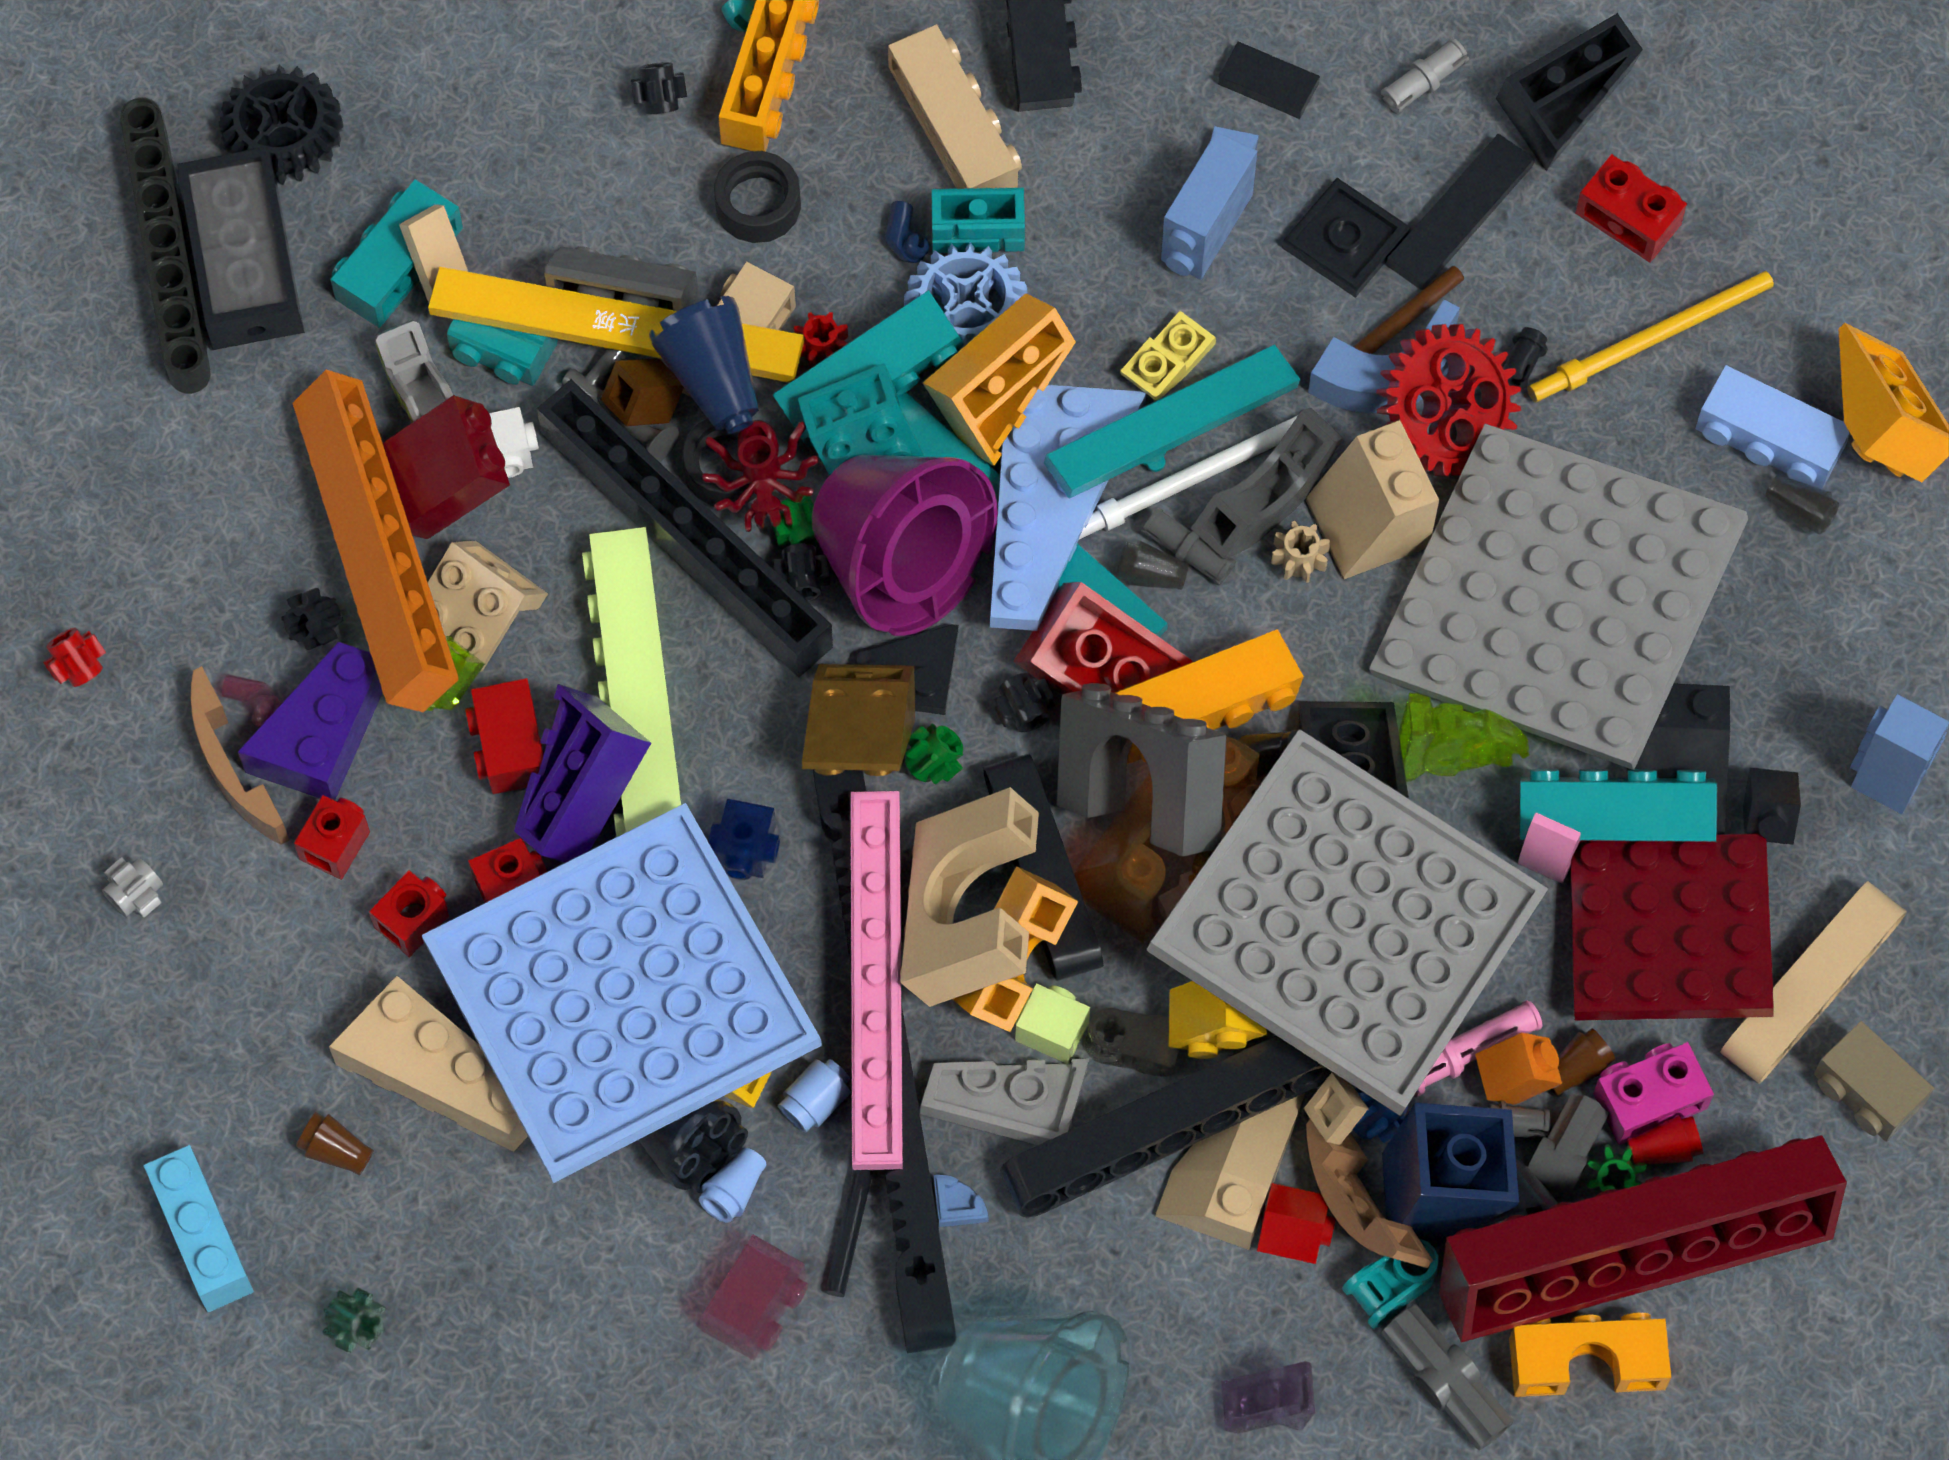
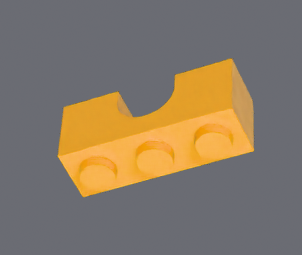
[953,866,1078,1032]
[1509,1313,1671,1397]

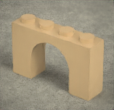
[900,787,1039,1007]

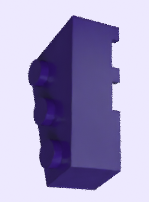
[238,642,382,800]
[514,684,651,862]

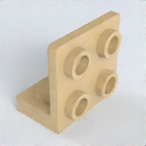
[428,541,548,672]

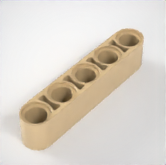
[1720,881,1907,1084]

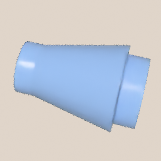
[699,1147,767,1223]

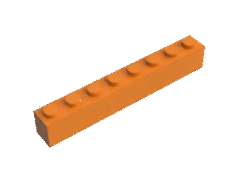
[292,369,459,712]

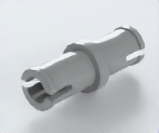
[1381,38,1469,114]

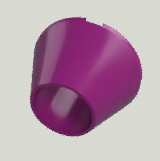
[812,455,998,636]

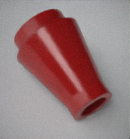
[1627,1114,1704,1165]

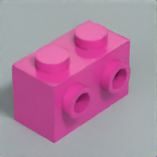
[1593,1042,1714,1145]

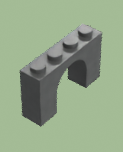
[1057,683,1226,856]

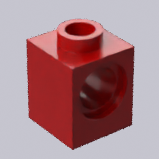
[369,870,449,958]

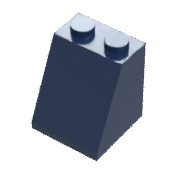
[1382,1103,1519,1248]

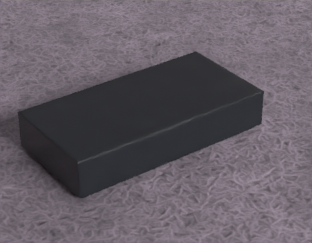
[1218,41,1320,119]

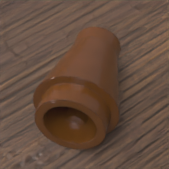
[1551,1028,1616,1097]
[296,1112,374,1176]

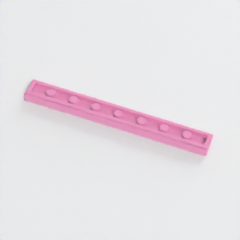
[851,791,903,1170]

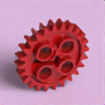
[1376,324,1521,476]

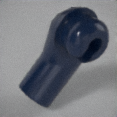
[885,201,929,263]

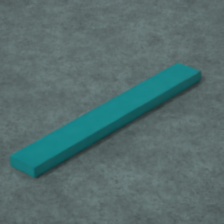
[897,392,1168,637]

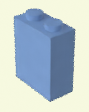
[1161,131,1258,280]

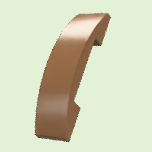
[191,666,289,845]
[1306,1119,1433,1268]

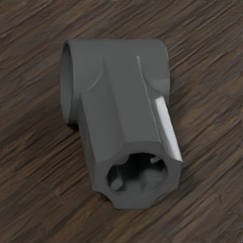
[1528,1093,1609,1199]

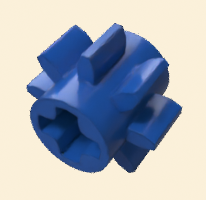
[1353,1088,1408,1143]

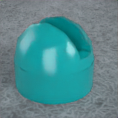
[721,0,756,32]

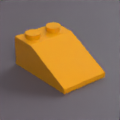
[1838,323,1949,482]

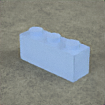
[1695,365,1850,490]

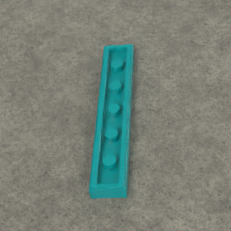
[1043,344,1301,499]

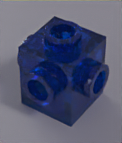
[708,799,780,880]

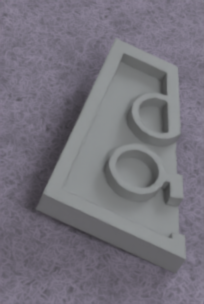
[920,1058,1089,1145]

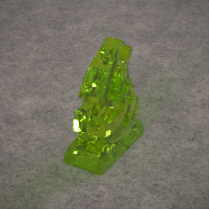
[1399,693,1530,782]

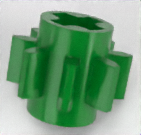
[772,496,820,548]
[905,723,963,785]
[1586,1144,1647,1191]

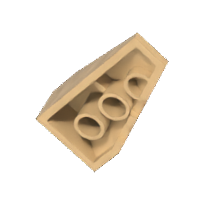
[1155,1092,1307,1250]

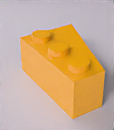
[923,293,1076,466]

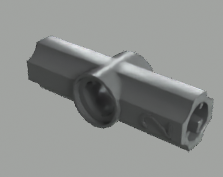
[1382,1304,1513,1451]

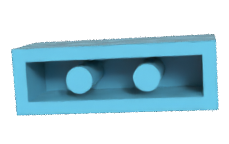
[143,1145,254,1312]

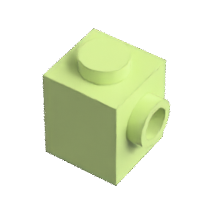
[1015,983,1090,1064]

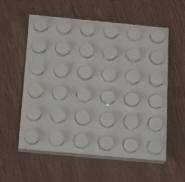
[1369,424,1748,770]
[1146,729,1548,1116]

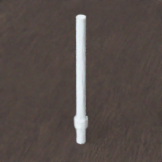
[1079,415,1298,539]

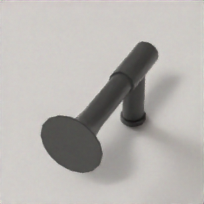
[562,348,679,463]

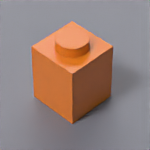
[1475,1032,1562,1105]

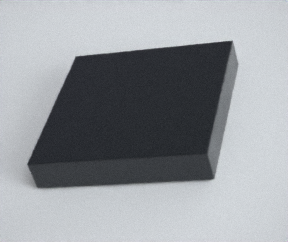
[1282,178,1411,298]

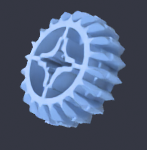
[904,242,1027,351]

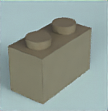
[1813,1021,1935,1142]

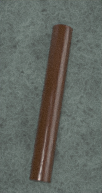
[1353,266,1464,354]

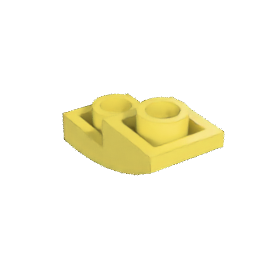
[1120,311,1216,401]

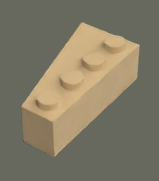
[329,976,528,1152]

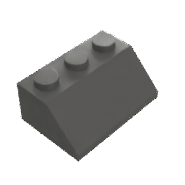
[544,246,698,311]

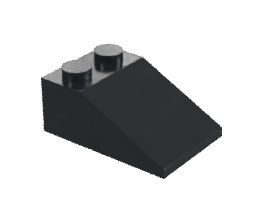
[1627,683,1730,835]
[1298,701,1409,799]

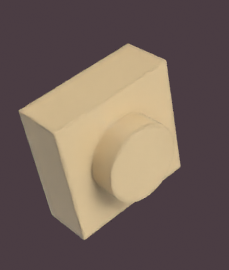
[1303,1072,1368,1145]

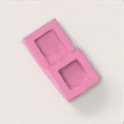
[1518,813,1581,883]

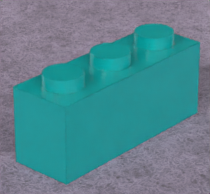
[330,179,463,328]

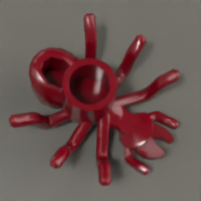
[702,420,818,532]

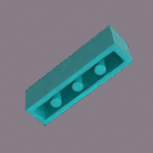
[772,290,964,448]
[1519,768,1717,841]

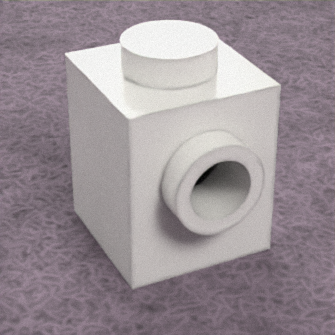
[489,407,539,478]

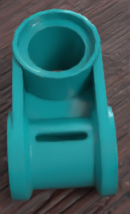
[1341,1239,1438,1329]

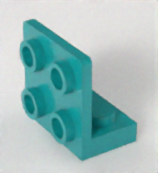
[797,363,924,476]

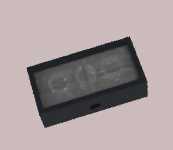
[177,147,305,350]

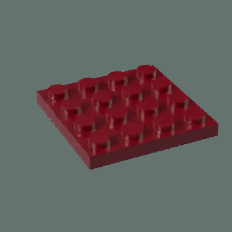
[1571,834,1774,1021]

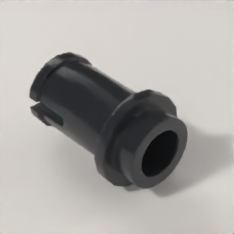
[1503,327,1548,389]

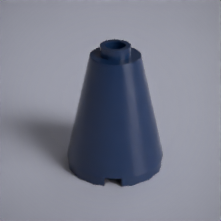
[649,296,759,434]

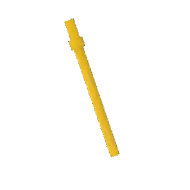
[1527,271,1774,403]

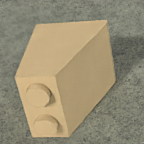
[1306,420,1439,580]

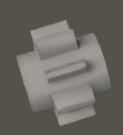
[102,857,163,918]

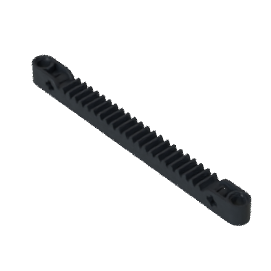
[812,769,957,1354]

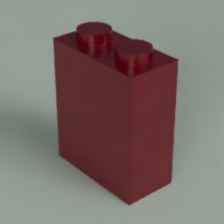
[383,395,510,539]

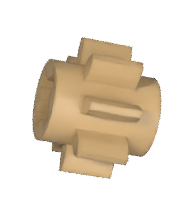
[1271,521,1330,583]

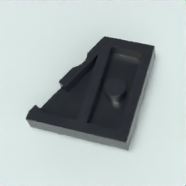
[856,624,959,715]

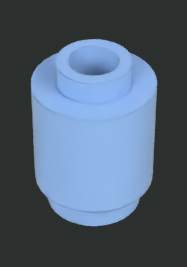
[778,1059,851,1133]

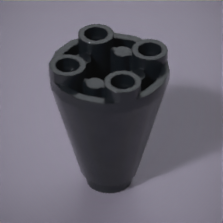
[638,1099,748,1193]

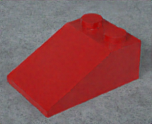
[1013,582,1194,694]

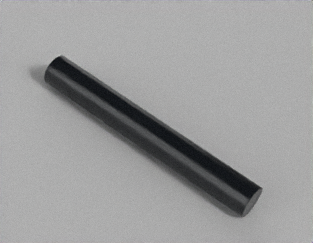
[825,1170,874,1297]

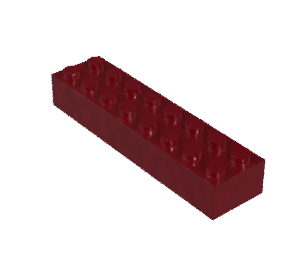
[1439,1135,1847,1343]

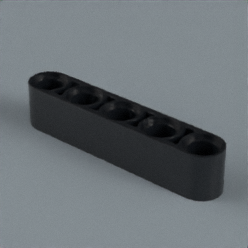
[983,753,1104,981]

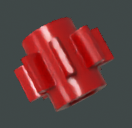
[793,312,848,370]
[43,627,106,687]

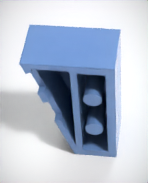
[1850,694,1949,814]

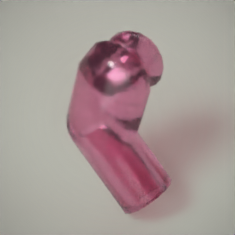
[222,674,281,727]

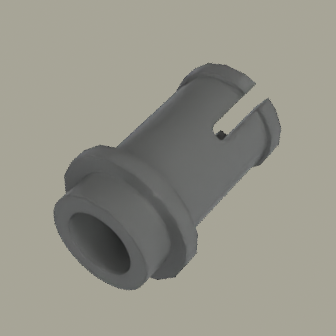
[1488,1100,1550,1141]

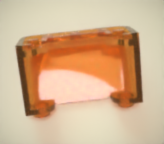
[1075,737,1260,943]

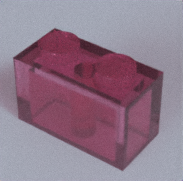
[700,1234,809,1361]

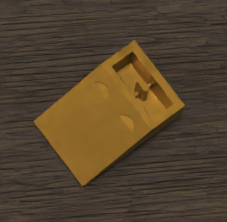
[802,664,915,776]

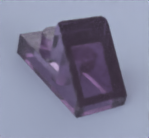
[1221,1361,1315,1434]

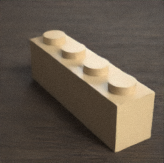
[888,24,1022,189]

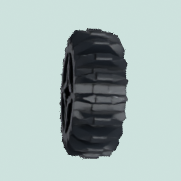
[219,64,344,185]

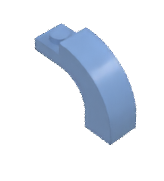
[1308,300,1460,413]

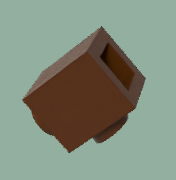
[601,358,684,426]

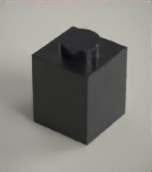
[1743,768,1801,845]

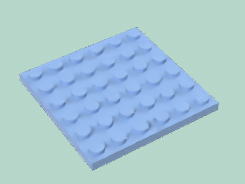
[422,803,822,1183]

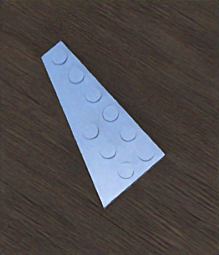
[990,385,1146,631]

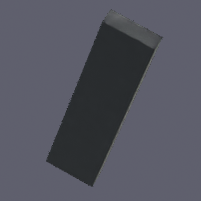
[1386,133,1535,290]

